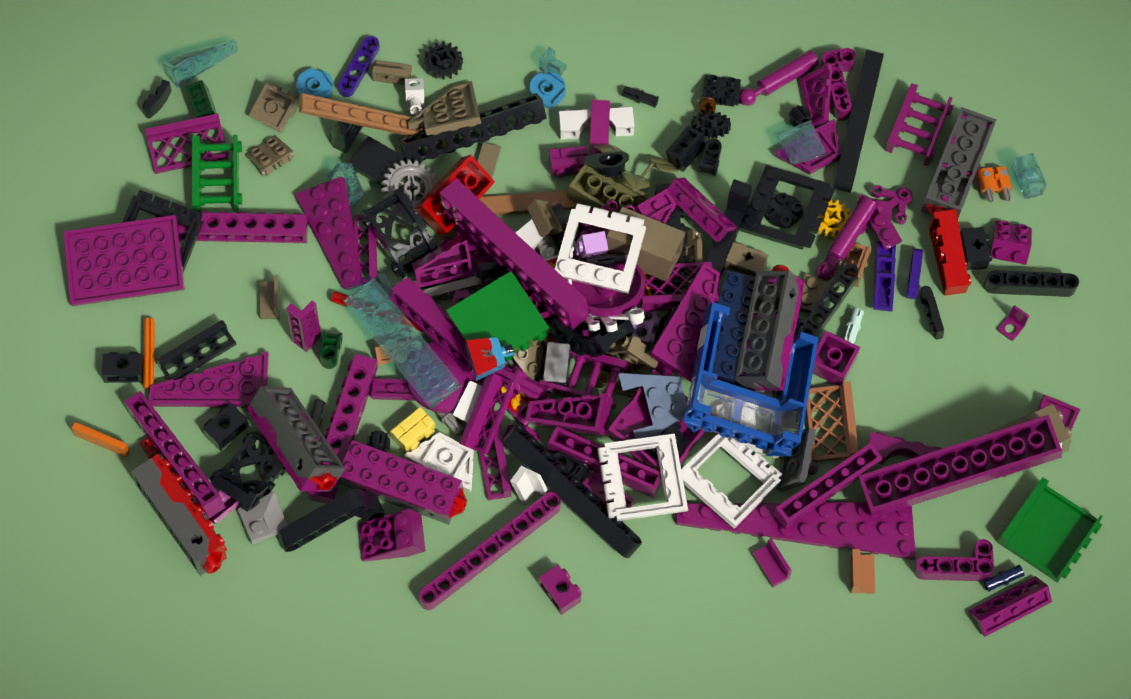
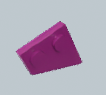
[635,189,677,224]

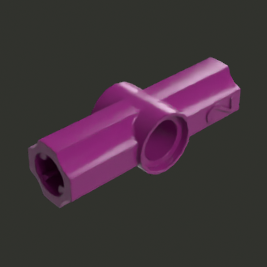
[494,366,546,401]

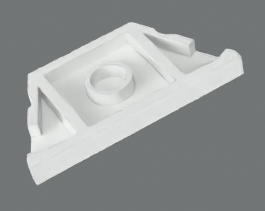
[405,432,474,492]

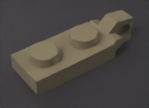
[683,229,702,281]

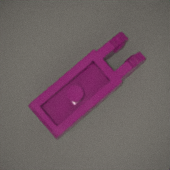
[869,199,902,250]

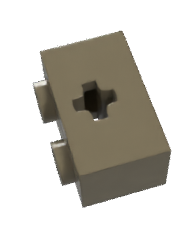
[724,242,769,278]

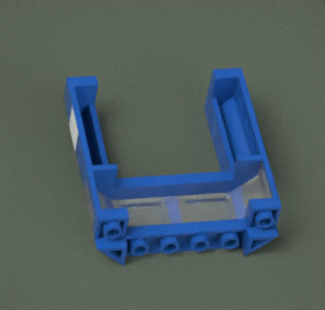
[684,302,819,456]

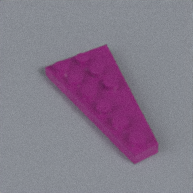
[649,263,720,384]
[149,351,269,407]

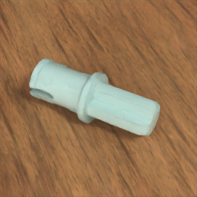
[844,308,864,344]

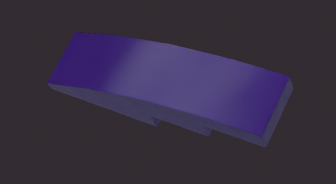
[873,241,896,312]

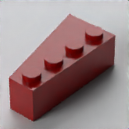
[928,209,971,296]

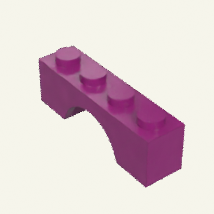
[868,432,942,465]

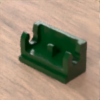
[185,80,217,118]

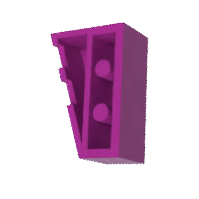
[412,234,474,288]

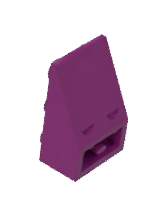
[358,508,426,562]

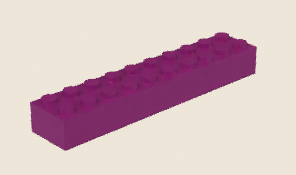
[440,178,589,330]
[859,415,1062,518]

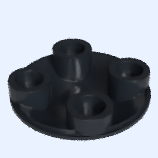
[766,193,803,228]

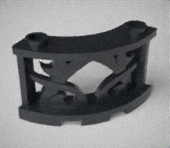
[362,188,438,278]
[547,317,636,357]
[210,431,286,512]

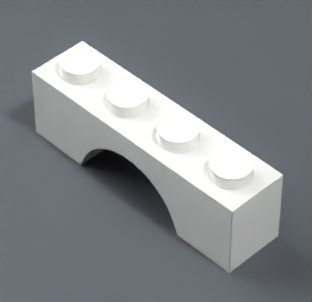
[559,106,634,140]

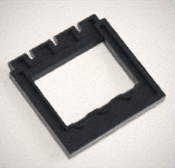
[739,165,835,250]
[122,190,204,273]

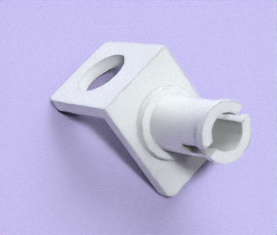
[405,78,425,115]

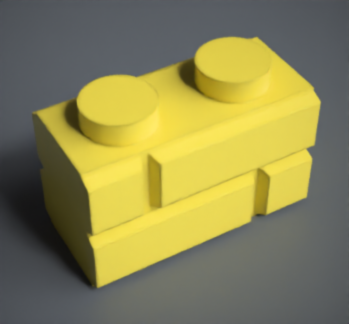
[390,407,435,453]

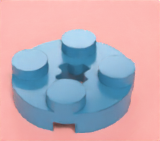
[296,69,333,99]
[529,72,566,109]

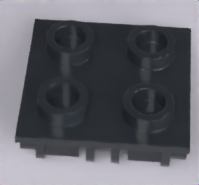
[702,75,741,107]

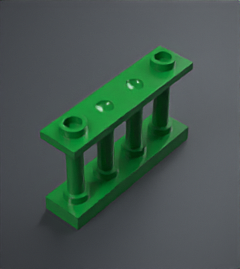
[192,135,243,212]

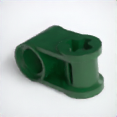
[320,330,343,369]

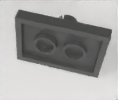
[777,427,819,492]

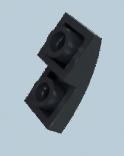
[142,80,172,119]

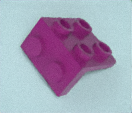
[991,220,1032,265]

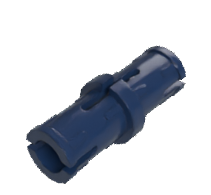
[983,564,1025,592]

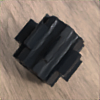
[789,105,812,130]
[366,431,391,452]

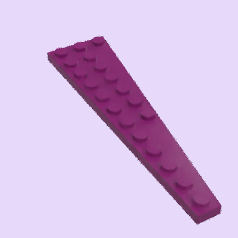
[676,502,916,560]

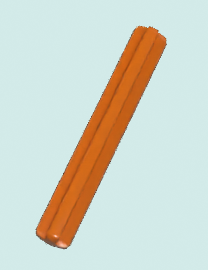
[143,318,155,390]

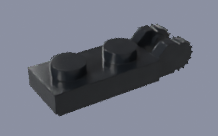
[920,286,944,340]

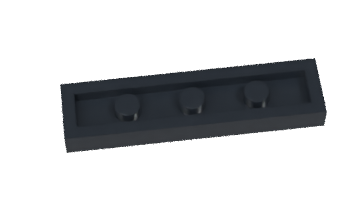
[156,320,237,380]

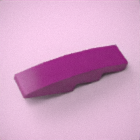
[589,100,610,155]

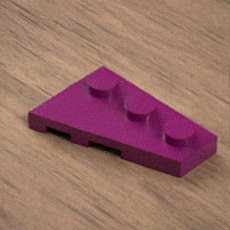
[800,63,833,128]

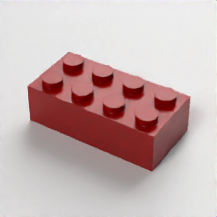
[414,155,495,235]

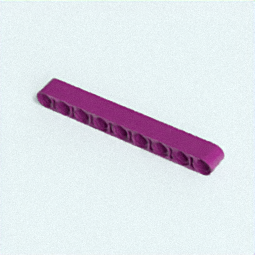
[419,492,561,610]

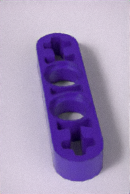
[338,36,380,97]

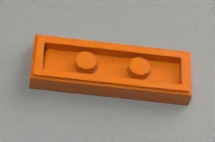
[72,422,130,457]

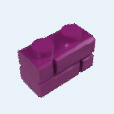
[549,146,587,177]

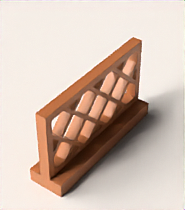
[807,381,859,462]

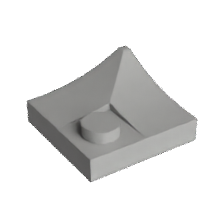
[238,491,288,544]

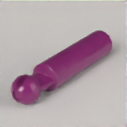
[739,50,819,106]
[816,196,878,280]

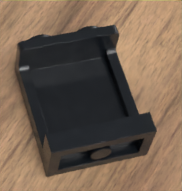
[347,136,406,193]

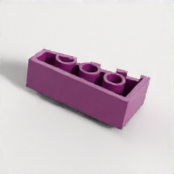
[525,393,613,436]

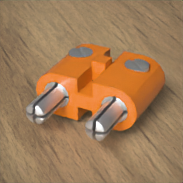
[977,167,1013,203]

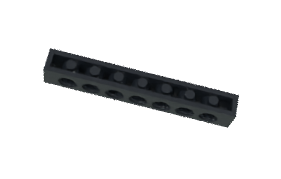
[399,93,547,164]

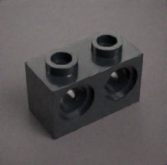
[666,126,705,172]

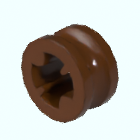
[699,97,716,113]

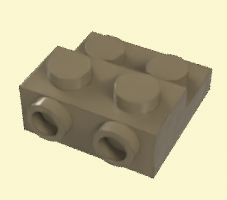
[248,83,299,133]
[606,336,658,370]

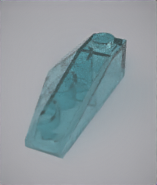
[163,39,238,88]

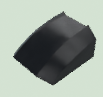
[330,105,363,153]

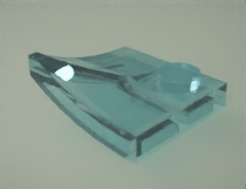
[777,120,826,164]

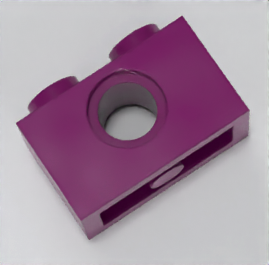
[538,565,582,615]

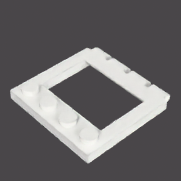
[555,203,646,294]
[681,433,782,529]
[597,434,688,521]

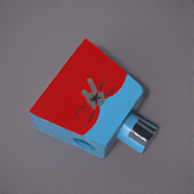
[465,337,514,380]

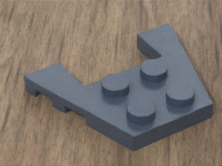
[618,372,687,439]

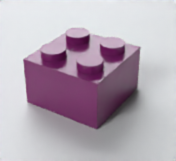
[813,331,860,385]

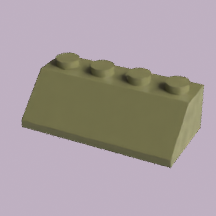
[566,164,651,217]

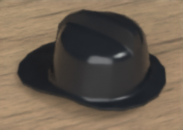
[584,151,630,177]

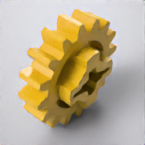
[818,199,850,239]

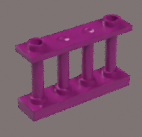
[885,83,954,166]
[540,341,630,409]

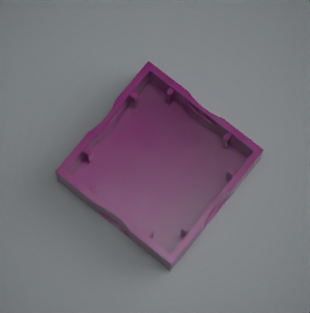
[605,370,716,472]

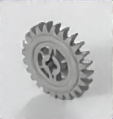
[380,159,439,219]

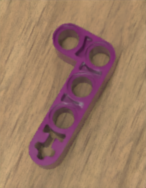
[820,48,856,121]
[914,539,994,581]

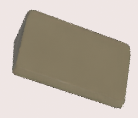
[527,199,563,237]

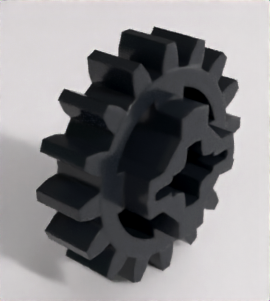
[424,41,463,80]
[691,111,731,139]

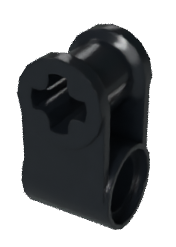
[698,138,722,176]
[554,452,590,481]

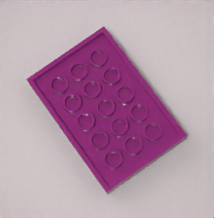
[63,215,185,306]

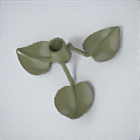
[594,144,679,192]

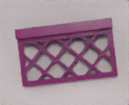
[145,113,228,174]
[640,262,719,312]

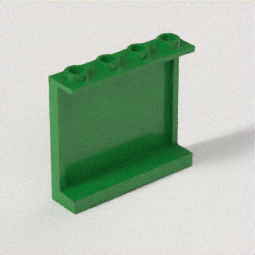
[445,271,549,362]
[998,477,1103,583]

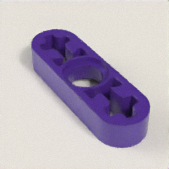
[906,248,923,300]

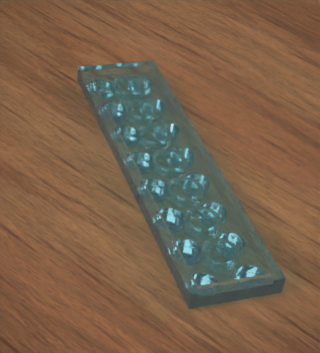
[344,278,461,410]

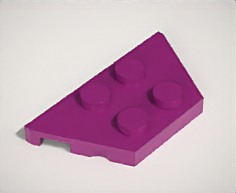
[775,119,841,175]

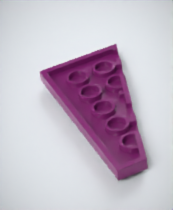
[295,177,364,290]

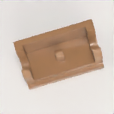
[844,243,872,287]

